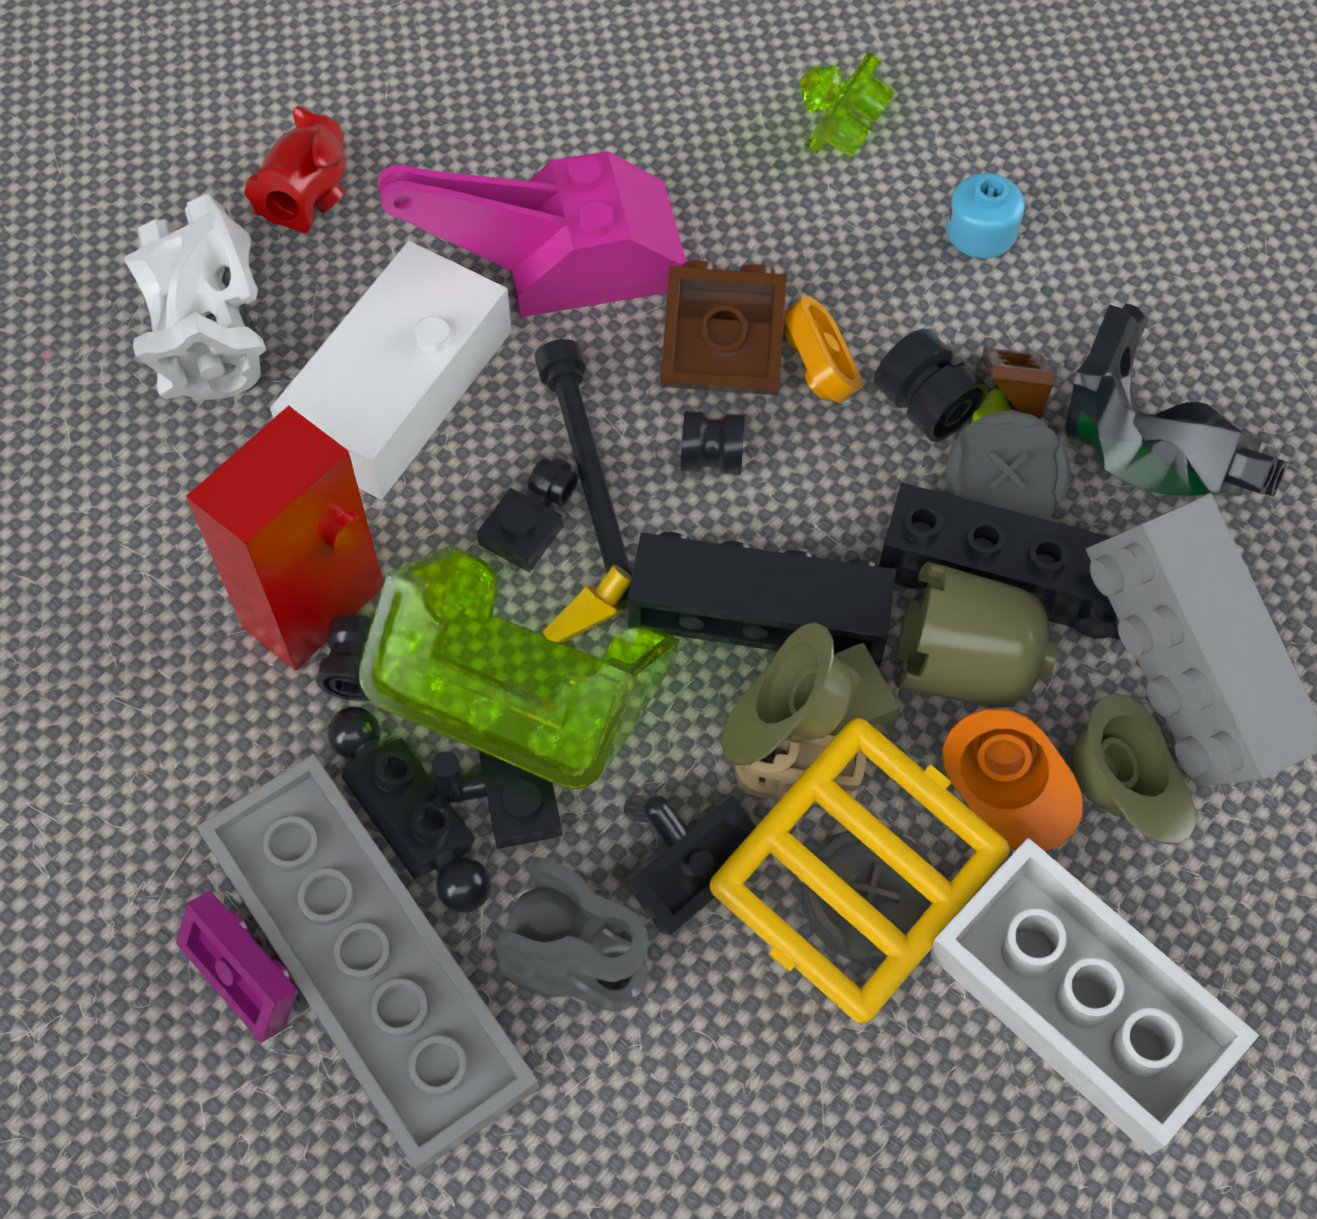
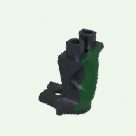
[1066,303,1288,497]

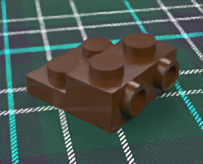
[660,260,787,395]

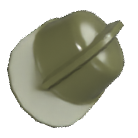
[721,622,861,765]
[1070,693,1196,845]

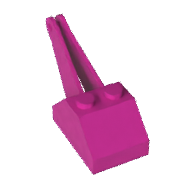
[377,151,686,318]

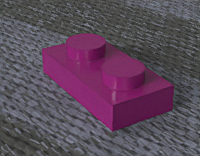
[176,891,298,1043]

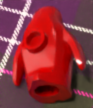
[244,106,346,233]

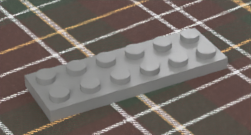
[196,753,539,1174]

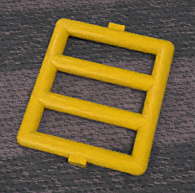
[709,718,1010,1023]

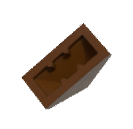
[981,347,1055,420]

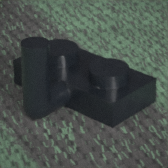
[432,707,563,849]
[622,794,756,935]

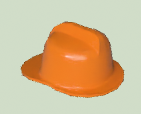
[942,709,1083,851]

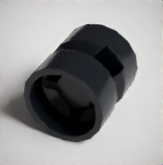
[873,328,988,442]

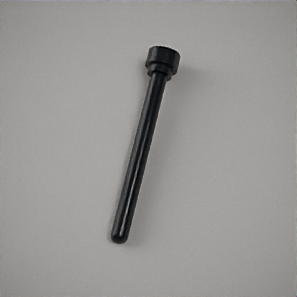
[534,339,632,600]

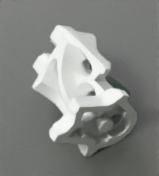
[124,194,266,400]

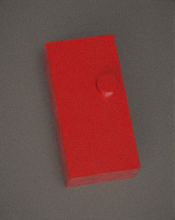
[186,405,384,671]

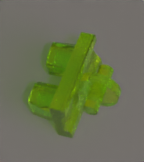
[799,51,896,158]

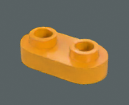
[783,295,863,403]

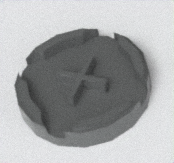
[945,410,1071,520]
[803,831,933,964]

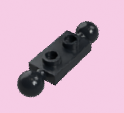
[327,706,491,913]

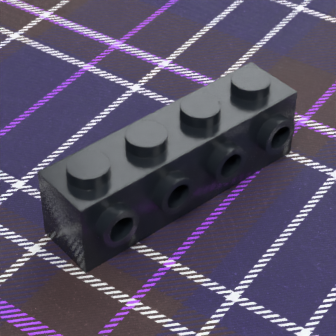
[879,482,1121,640]
[628,532,896,666]

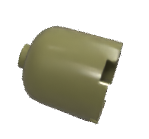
[894,562,1058,708]

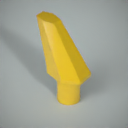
[542,565,632,643]

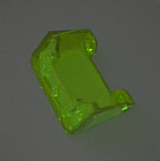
[359,545,680,789]

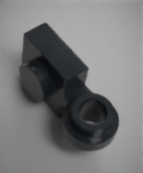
[476,457,578,573]

